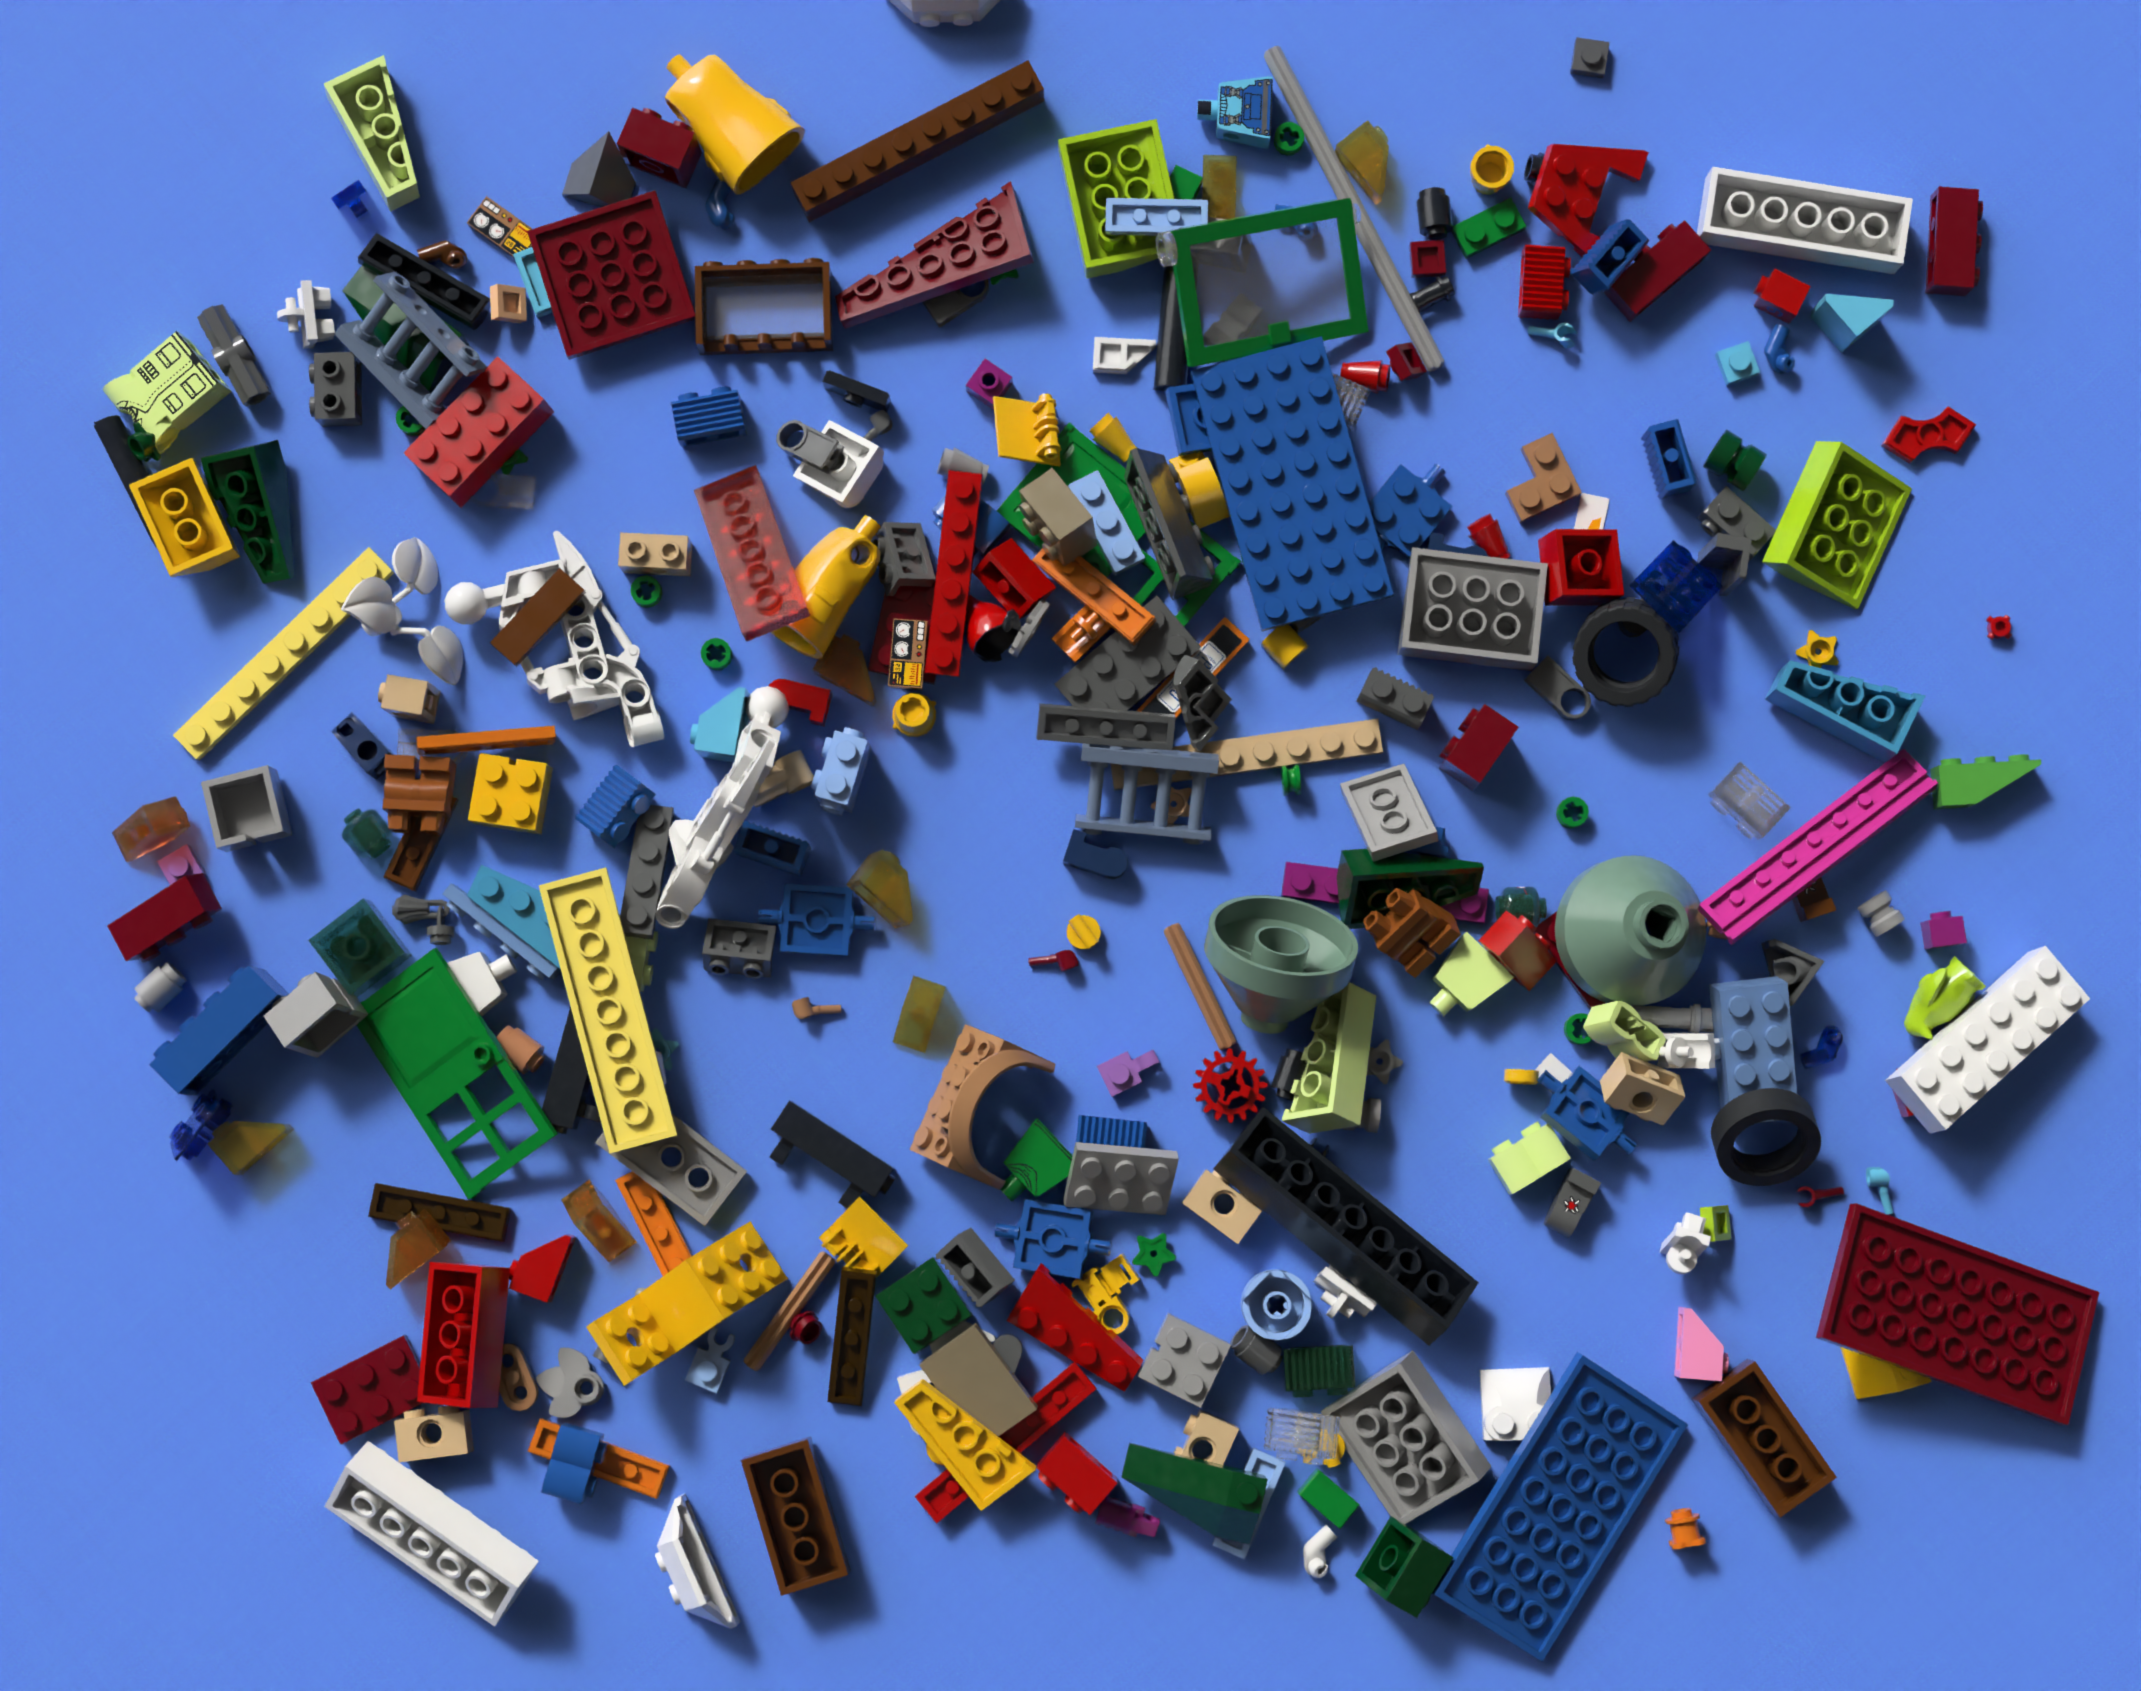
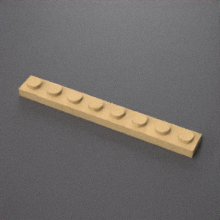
[1110,719,1383,790]

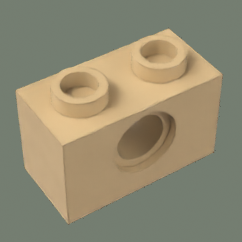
[618,532,693,576]
[378,674,441,724]
[1600,1052,1685,1125]
[1181,1169,1262,1244]
[394,1406,474,1463]
[1174,1409,1239,1465]

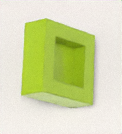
[1700,1205,1732,1242]

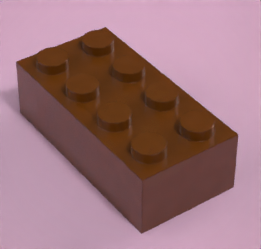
[1691,1359,1837,1518]
[741,1436,851,1596]

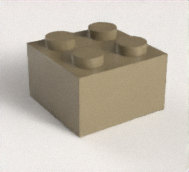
[1019,468,1097,567]

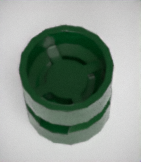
[1703,429,1767,491]

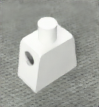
[447,952,517,1016]

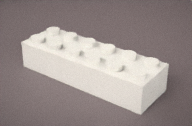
[1697,167,1913,274]
[1885,946,2090,1133]
[324,1441,539,1627]

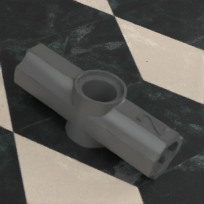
[197,304,271,407]

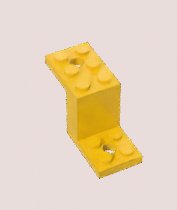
[586,1221,788,1386]

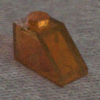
[812,634,877,707]
[112,796,190,862]
[561,1180,637,1262]
[386,1208,451,1290]

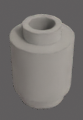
[134,962,187,1012]

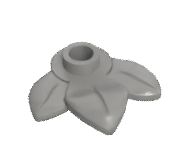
[536,1348,604,1418]

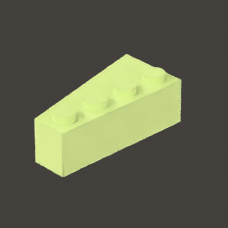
[324,55,420,212]
[1282,982,1376,1134]

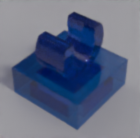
[331,180,368,218]

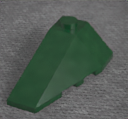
[342,266,469,393]
[201,440,294,584]
[1336,849,1484,929]
[1121,1442,1268,1544]

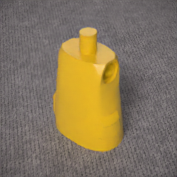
[665,54,805,195]
[758,515,881,659]

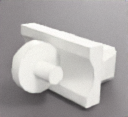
[277,280,335,349]
[1658,1033,1721,1069]
[1659,1213,1711,1274]
[1313,1265,1377,1319]

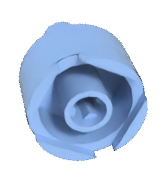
[1240,1269,1312,1340]

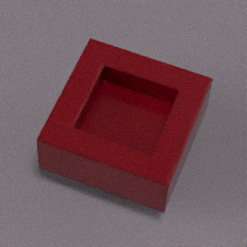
[1409,240,1446,278]
[1386,342,1427,381]

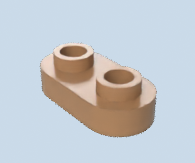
[499,1343,539,1411]

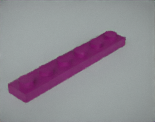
[1281,862,1489,924]

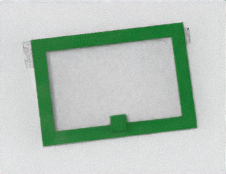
[1156,198,1369,367]

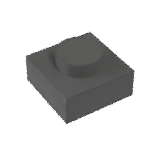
[1570,37,1609,78]

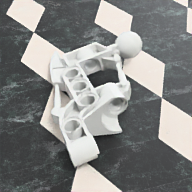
[444,531,664,747]
[655,686,789,929]

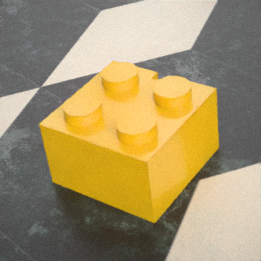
[468,753,553,835]

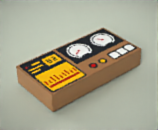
[467,196,532,260]
[888,619,928,690]

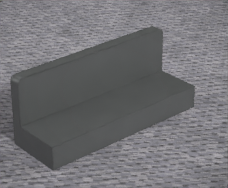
[1697,533,1752,596]

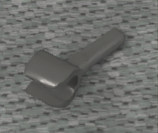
[863,410,892,442]

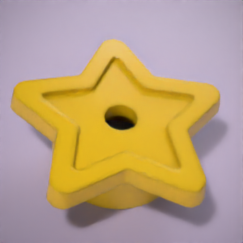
[1796,630,1839,668]

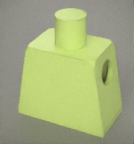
[1429,932,1514,1016]

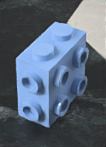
[811,727,872,816]

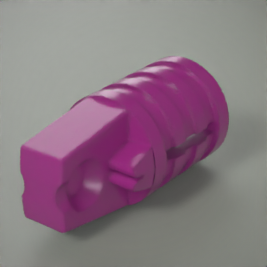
[1095,1495,1160,1537]

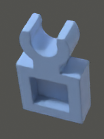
[685,1327,735,1393]

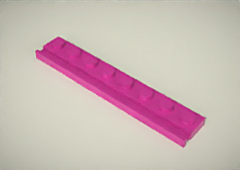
[1698,749,1938,945]

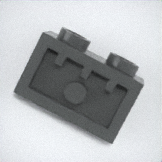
[1697,486,1776,561]
[872,522,936,596]
[702,918,777,979]

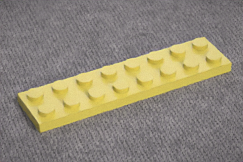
[539,867,678,1154]

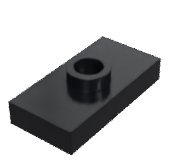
[822,370,891,412]

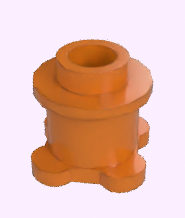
[1665,1508,1706,1549]

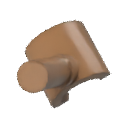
[792,997,841,1019]

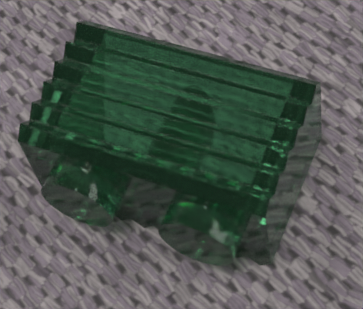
[1282,1344,1355,1397]

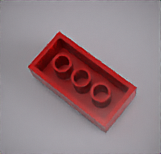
[404,356,554,508]
[417,1262,510,1408]

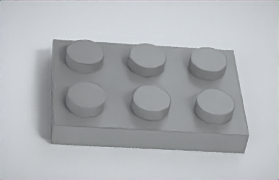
[1340,764,1438,862]
[1063,1142,1179,1215]

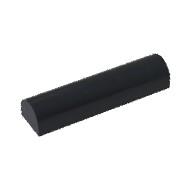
[357,233,491,330]
[1153,254,1198,391]
[93,415,157,548]

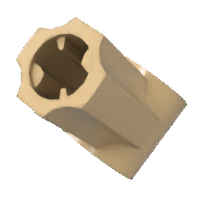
[754,750,814,808]

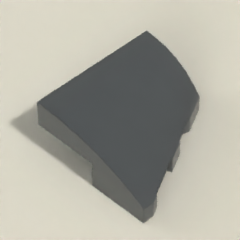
[1173,655,1232,751]

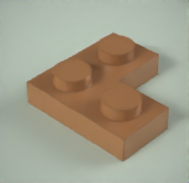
[1505,433,1582,523]

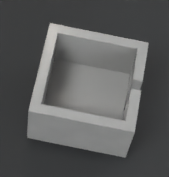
[201,765,292,852]
[263,972,368,1058]
[1138,1313,1231,1408]

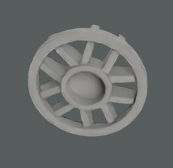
[1008,599,1050,658]

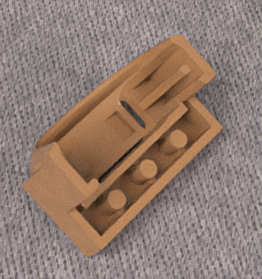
[909,1024,1055,1190]

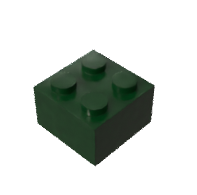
[876,1257,973,1354]
[1355,1516,1453,1618]

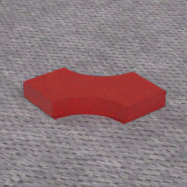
[1881,407,1976,464]

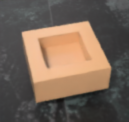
[490,284,527,324]

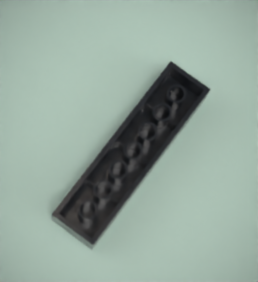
[1213,1107,1479,1346]

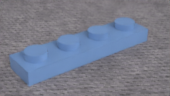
[443,883,561,980]

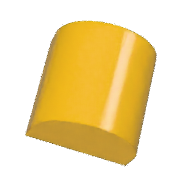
[1261,625,1309,670]

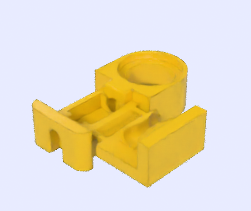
[1072,1253,1140,1334]

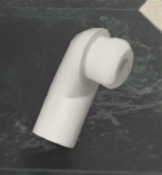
[1303,1525,1338,1578]

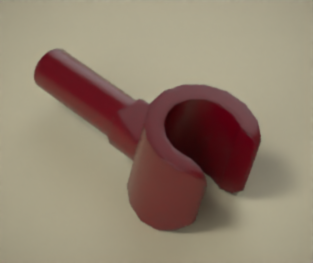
[1028,950,1078,972]
[1796,1186,1844,1207]

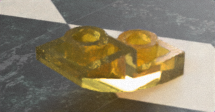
[1202,155,1237,219]

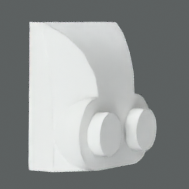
[793,420,884,508]
[1479,1367,1551,1441]

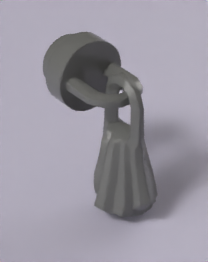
[392,895,455,945]

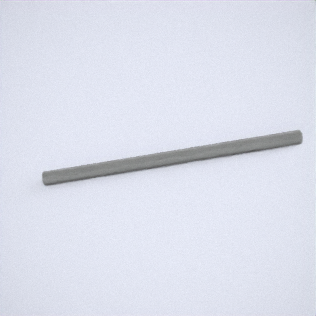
[1264,46,1444,372]

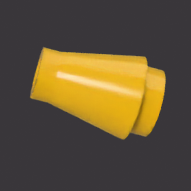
[1089,412,1137,463]

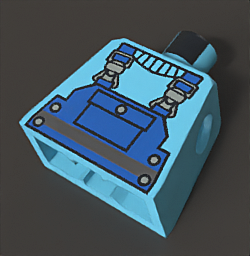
[1197,76,1273,149]

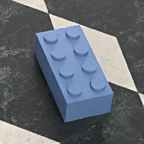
[1709,976,1797,1123]

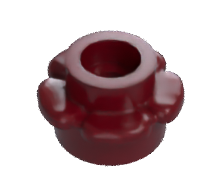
[790,1311,822,1344]

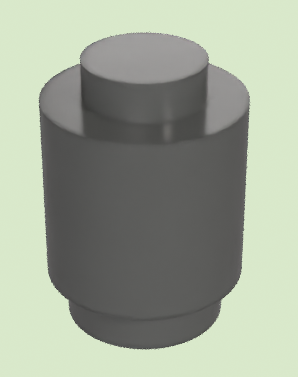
[1230,1325,1282,1375]

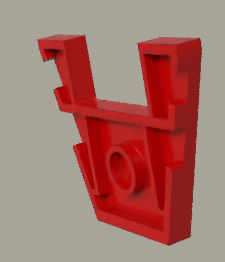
[1528,144,1649,258]

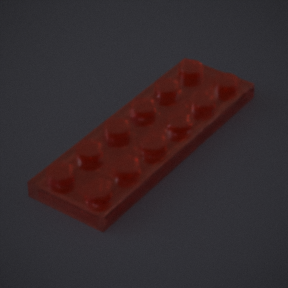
[694,465,811,642]

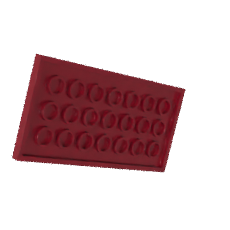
[1816,1203,2099,1425]

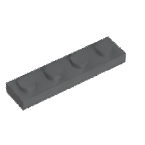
[1036,703,1176,750]
[620,805,674,940]

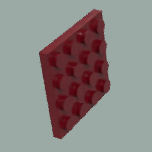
[527,190,695,360]

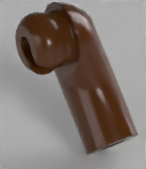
[417,240,467,269]

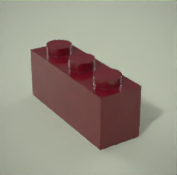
[1925,186,1983,296]
[1604,220,1711,322]
[107,873,222,963]

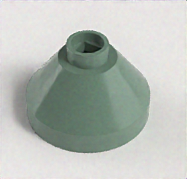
[1555,855,1706,1006]
[1204,895,1358,1034]

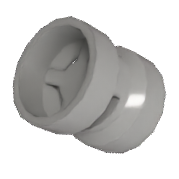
[1857,890,1905,937]
[1342,1098,1381,1133]

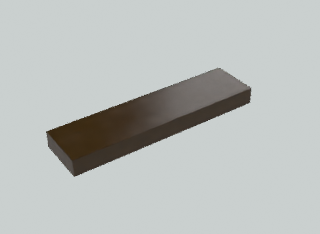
[368,1183,511,1242]
[827,1267,877,1406]

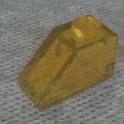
[1335,120,1389,205]
[846,849,913,929]
[893,975,947,1053]
[208,1121,294,1175]

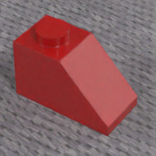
[508,1234,576,1303]

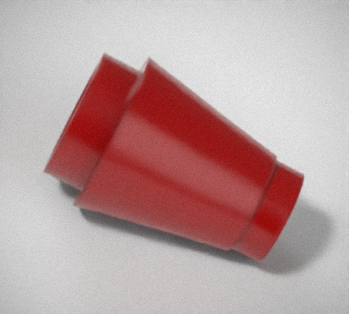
[1340,360,1391,394]
[1467,513,1511,559]

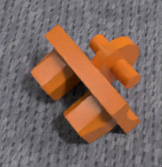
[1051,606,1112,663]

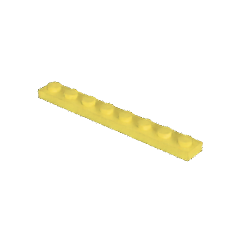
[173,547,394,761]

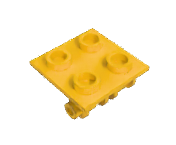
[993,394,1061,466]
[819,1196,908,1278]

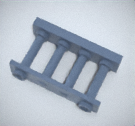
[335,272,487,429]
[1075,743,1219,845]

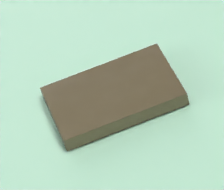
[919,1323,1038,1437]

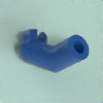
[1764,324,1795,374]

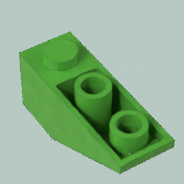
[1930,754,2041,810]

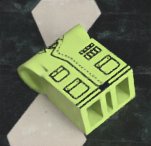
[102,331,232,454]

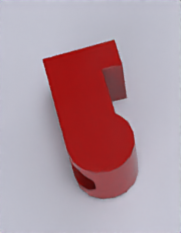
[769,679,833,727]

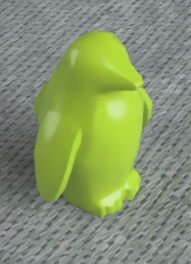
[1904,956,1986,1040]

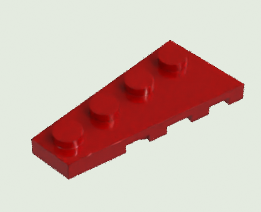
[1006,1263,1144,1392]

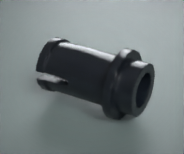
[1410,276,1455,313]

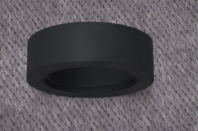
[1711,1088,1821,1186]

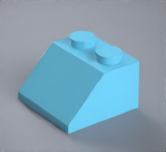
[690,687,750,763]

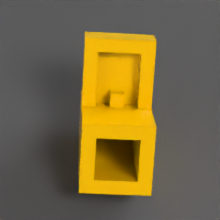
[1169,452,1230,529]

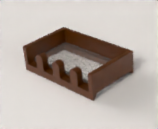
[695,258,834,355]

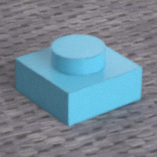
[1715,341,1760,386]

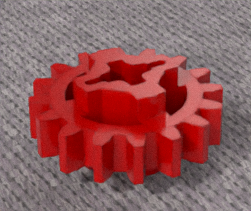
[1193,1048,1268,1123]

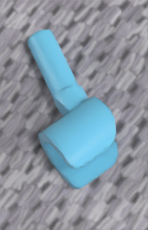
[1528,322,1577,348]
[1866,1167,1894,1215]

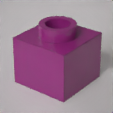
[966,358,1013,410]
[1920,911,1967,949]

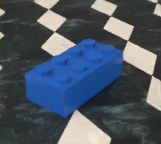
[149,965,289,1096]

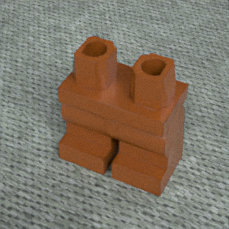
[382,754,457,835]
[1363,888,1461,978]

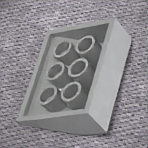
[1397,547,1548,671]
[1321,1350,1491,1524]

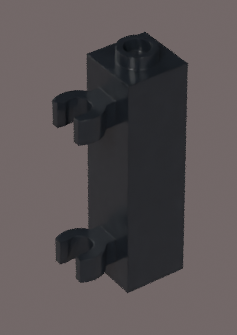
[542,1006,601,1134]
[769,1100,896,1209]

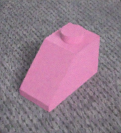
[1674,1307,1729,1381]

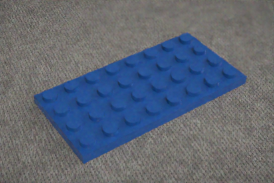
[1191,336,1394,632]
[1432,1352,1688,1662]

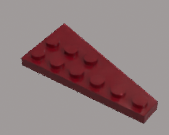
[835,181,1034,329]

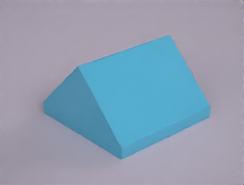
[1811,294,1894,353]

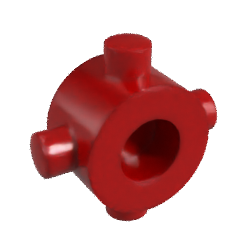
[1986,615,2012,640]

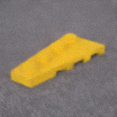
[894,1379,1037,1511]

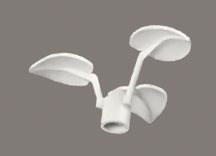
[341,537,463,685]

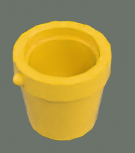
[1470,144,1514,195]
[892,693,936,737]

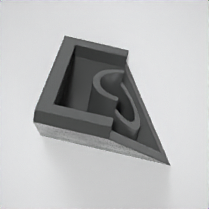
[562,131,636,207]
[1761,939,1825,1006]

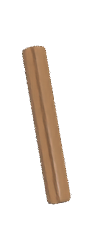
[1164,923,1236,1050]
[743,1251,835,1371]

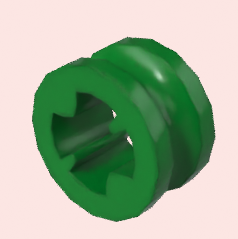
[1274,122,1304,156]
[396,406,426,436]
[630,575,663,608]
[701,638,733,670]
[1281,765,1301,796]
[1556,796,1589,829]
[1564,1013,1592,1045]

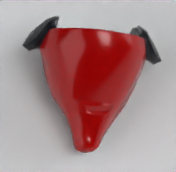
[966,595,1021,662]

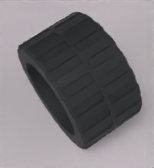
[1572,597,1680,707]

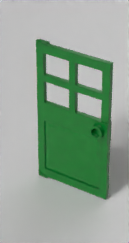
[996,423,1241,627]
[356,948,558,1200]

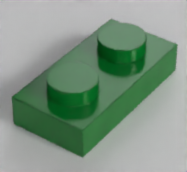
[1451,198,1526,259]

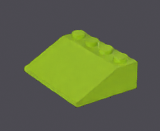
[1058,119,1174,279]
[1762,441,1912,609]

